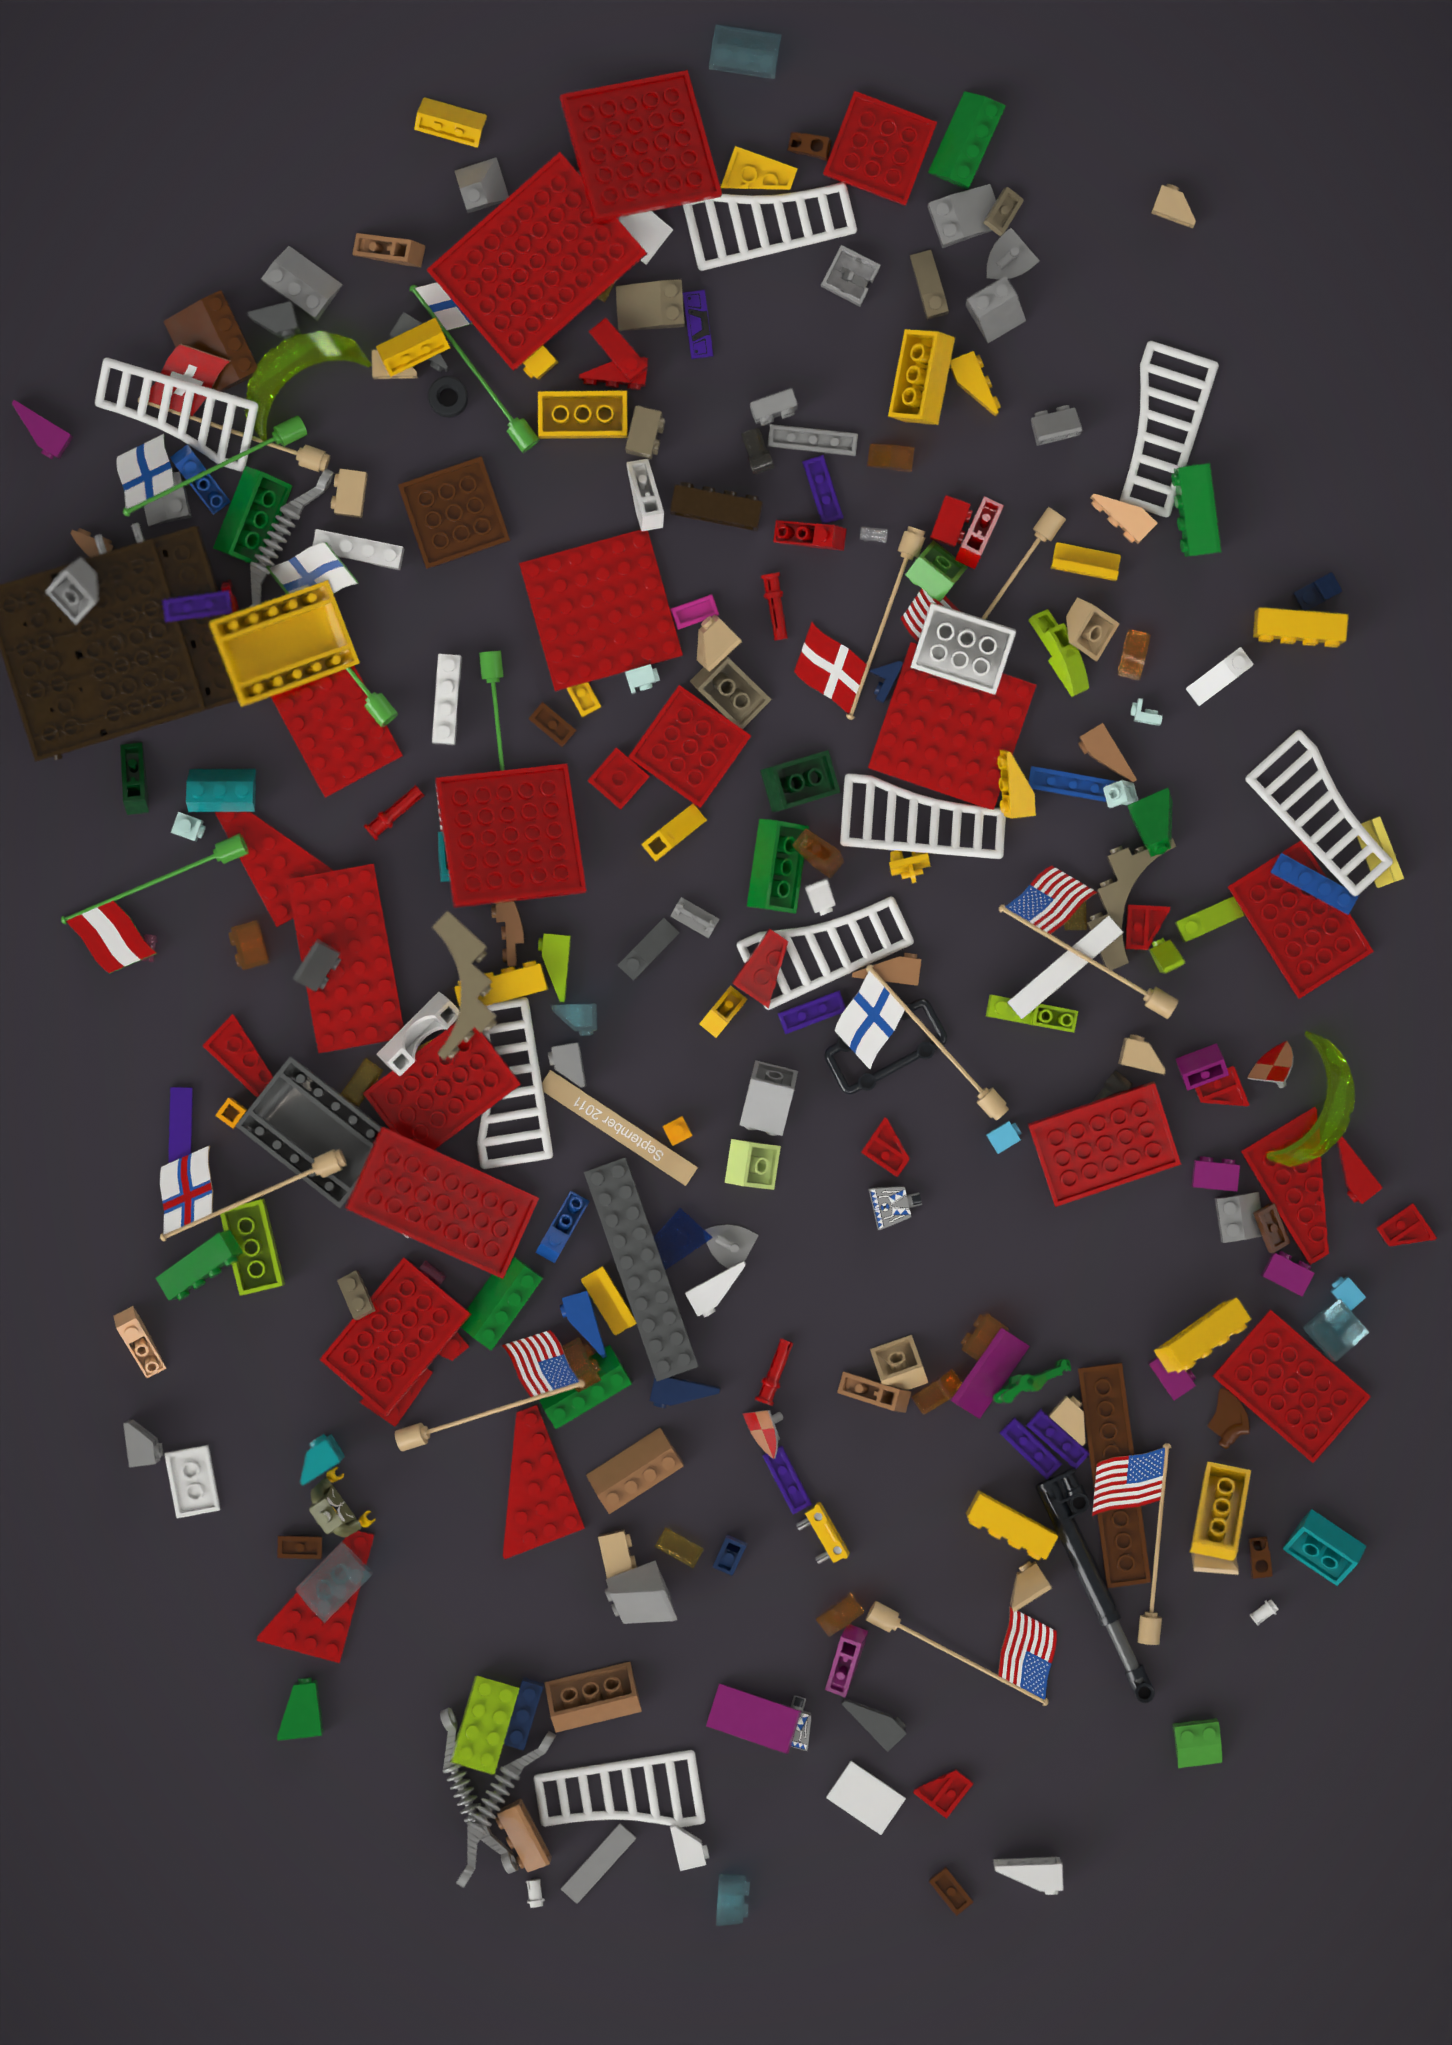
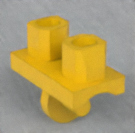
[889,850,931,883]

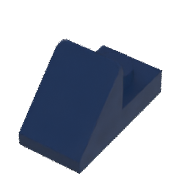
[1293,572,1342,611]
[870,661,903,703]
[712,1535,748,1576]

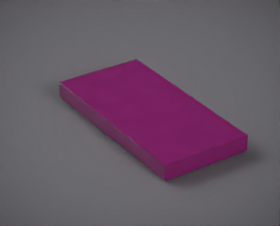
[951,1327,1030,1419]
[706,1684,802,1754]

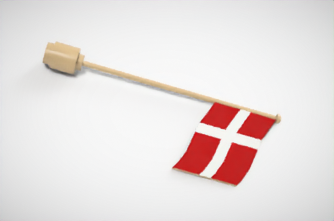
[794,526,925,720]

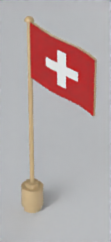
[138,344,330,472]

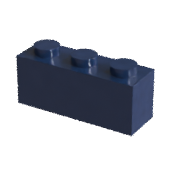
[504,1677,544,1751]

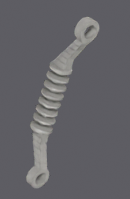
[249,469,335,608]
[440,1708,519,1874]
[456,1731,556,1888]

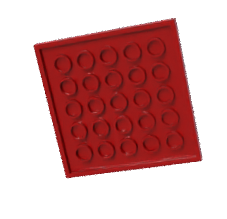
[560,70,722,222]
[519,529,683,692]
[868,642,1036,810]
[435,764,586,908]

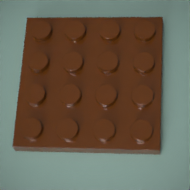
[398,456,510,569]

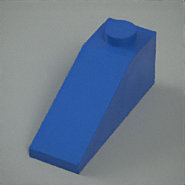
[560,1291,607,1358]

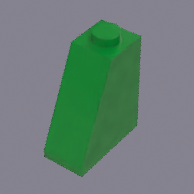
[1127,788,1173,857]
[277,1677,323,1741]

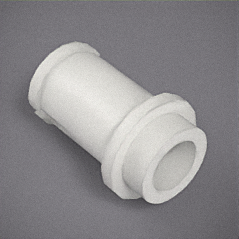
[1249,1599,1279,1626]
[526,1879,545,1908]

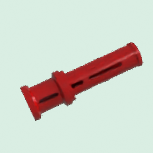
[761,572,788,641]
[363,785,425,841]
[755,1338,794,1406]

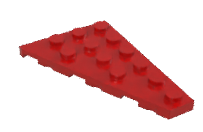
[215,812,334,927]
[1240,1107,1329,1265]

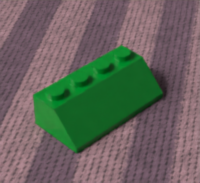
[928,91,1006,190]
[1171,463,1221,557]
[213,466,293,564]
[747,819,809,914]
[461,1256,544,1351]
[539,1345,632,1429]

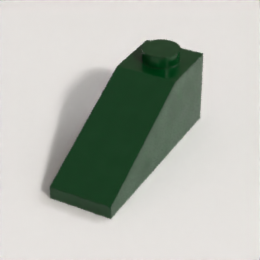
[120,742,149,815]

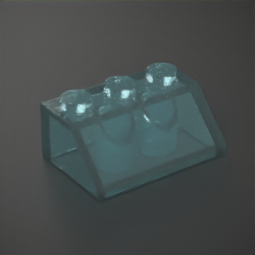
[709,25,782,79]
[295,1542,373,1623]

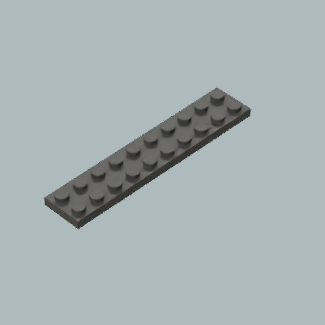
[584,1158,699,1382]

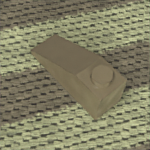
[910,250,949,320]

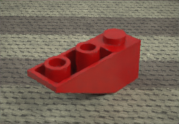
[579,357,648,390]
[773,520,847,551]

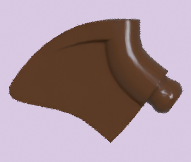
[1207,1388,1250,1449]

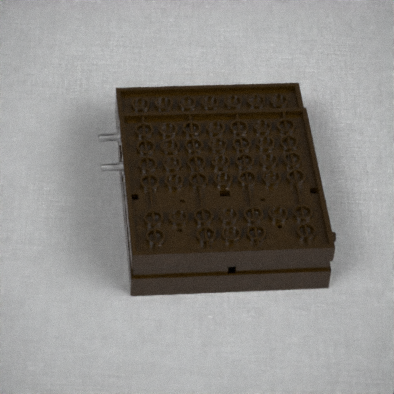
[0,523,239,762]

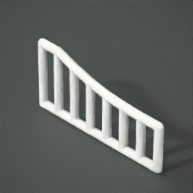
[683,182,857,271]
[1120,341,1219,517]
[95,358,259,472]
[1245,730,1393,896]
[840,773,1006,859]
[737,896,914,1010]
[477,997,553,1169]
[534,1750,706,1828]

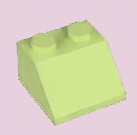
[725,1139,781,1190]

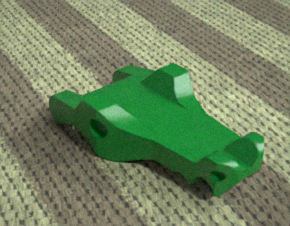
[993,1359,1071,1403]

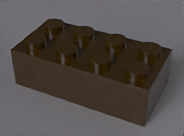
[670,482,763,532]

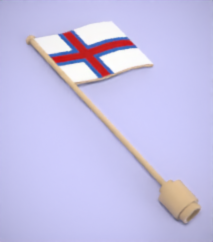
[160,1146,347,1241]

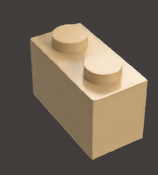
[331,469,368,518]
[598,1529,637,1579]

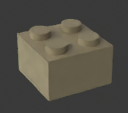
[625,406,666,459]

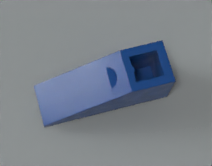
[170,444,231,515]
[536,1191,590,1263]

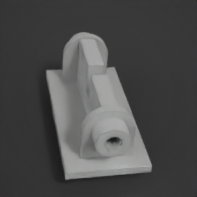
[671,897,719,938]

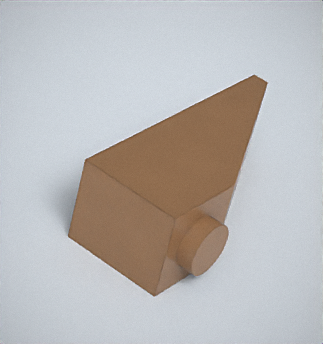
[352,233,425,267]
[1078,723,1137,783]
[852,953,921,986]
[837,1372,911,1413]

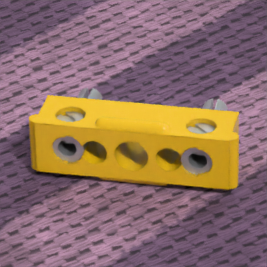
[796,1502,850,1564]

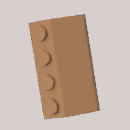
[586,1427,684,1514]
[544,1662,642,1732]

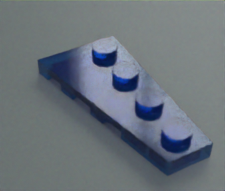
[654,1208,713,1270]

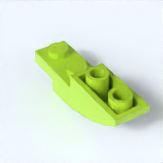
[1028,609,1089,697]
[986,995,1078,1033]

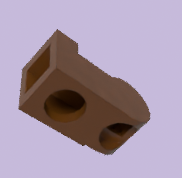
[787,132,832,161]
[1249,1536,1273,1579]

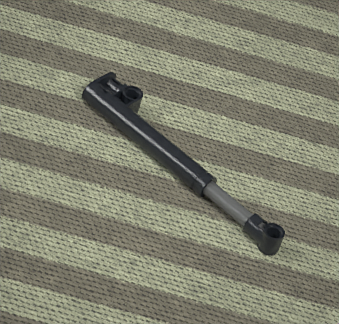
[1035,1468,1155,1703]

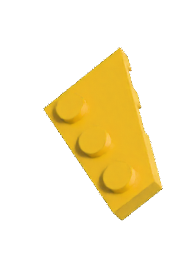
[721,146,798,190]

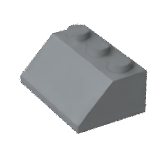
[261,246,343,321]

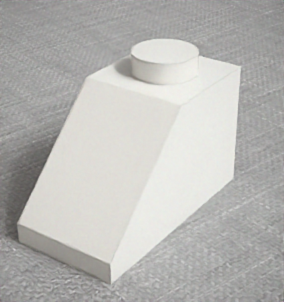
[670,1825,710,1871]

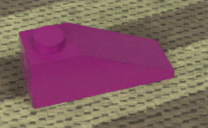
[12,400,73,460]
[825,1624,868,1698]

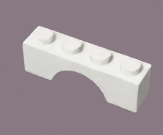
[313,529,404,570]
[432,654,462,745]
[377,992,459,1076]

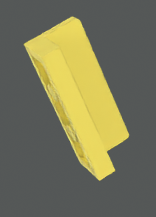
[1357,817,1404,888]

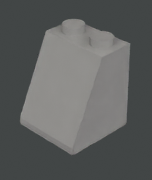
[965,276,1026,343]
[740,1060,798,1136]
[605,1561,677,1624]

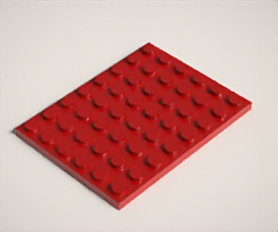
[426,152,648,371]

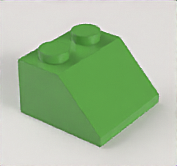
[905,540,968,602]
[1173,1718,1222,1768]

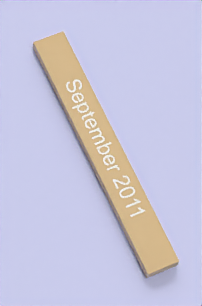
[542,1070,698,1186]

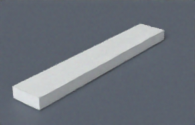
[1007,916,1123,1019]

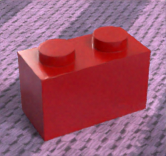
[930,495,973,548]

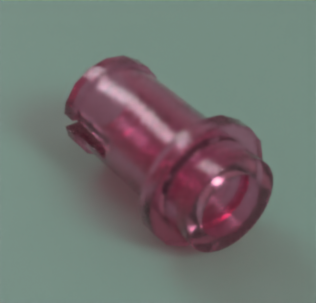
[141,934,158,962]
[419,1260,447,1287]

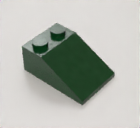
[760,750,841,812]

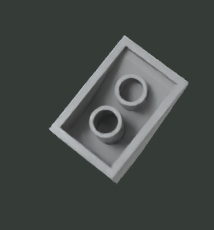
[927,184,996,248]

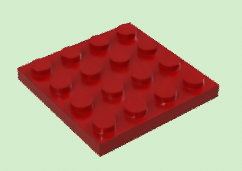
[823,91,937,206]
[628,685,751,808]

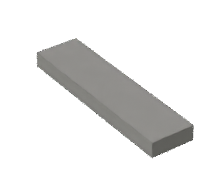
[768,424,858,456]
[561,1823,636,1904]

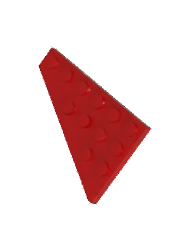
[503,1404,585,1560]
[256,1530,375,1663]

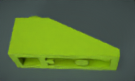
[1175,897,1245,942]
[538,934,571,1002]
[1149,938,1185,973]

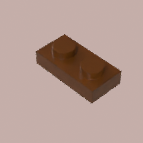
[529,702,577,748]
[1253,1203,1290,1253]
[277,1535,323,1559]
[928,1866,973,1916]

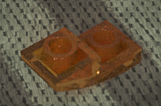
[1117,629,1150,680]

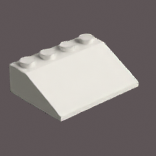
[911,602,1016,695]

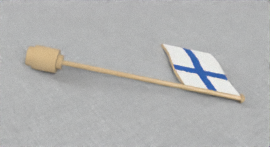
[835,965,1009,1120]

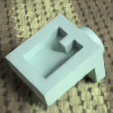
[1130,698,1162,726]
[1103,780,1138,808]
[171,812,206,842]

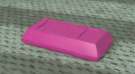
[671,594,719,630]

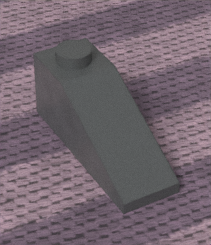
[618,918,679,981]
[841,1698,907,1752]

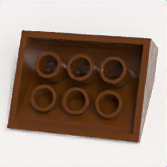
[163,290,261,392]

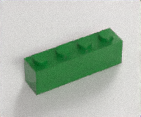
[156,1230,243,1301]

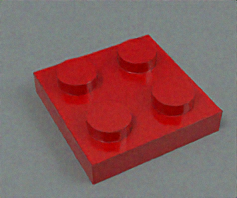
[587,747,650,810]

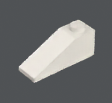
[626,459,664,532]
[1186,647,1254,706]
[805,879,836,916]
[685,1260,746,1318]

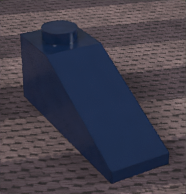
[650,1377,720,1408]

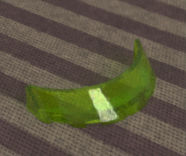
[245,331,372,442]
[1267,1031,1355,1167]

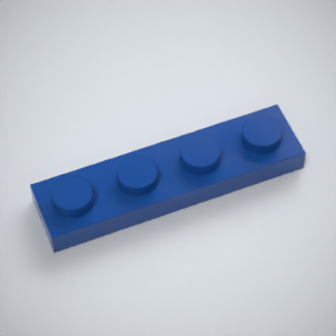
[1028,766,1118,802]
[1270,853,1359,915]

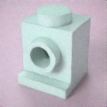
[625,664,660,694]

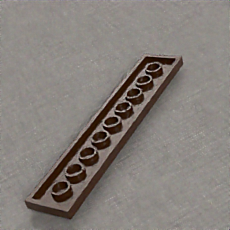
[1078,1362,1151,1588]

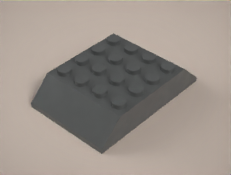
[236,1056,382,1208]

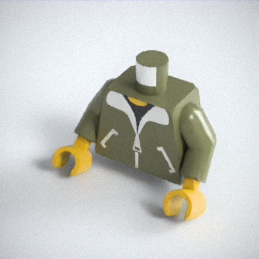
[309,1467,376,1537]

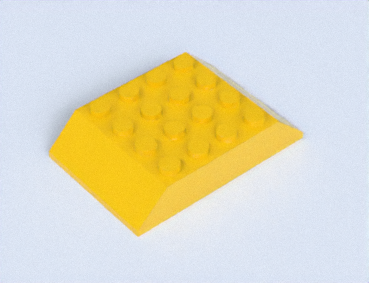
[209,580,360,707]

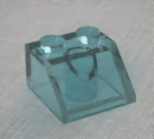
[551,1004,598,1035]
[1302,1299,1369,1361]
[716,1874,750,1926]

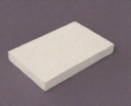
[164,1445,221,1518]
[826,1761,906,1835]

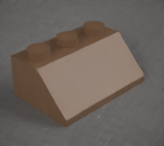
[495,1798,552,1873]

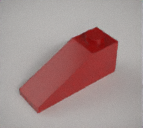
[588,318,648,383]
[955,496,1004,569]
[1336,1135,1383,1204]

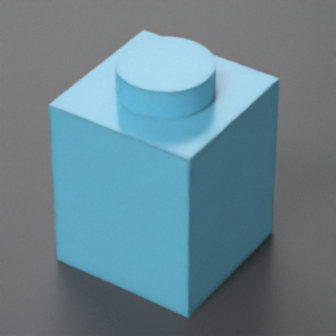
[986,1121,1022,1154]
[1330,1276,1366,1312]

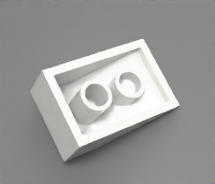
[617,211,673,265]
[993,1857,1063,1895]

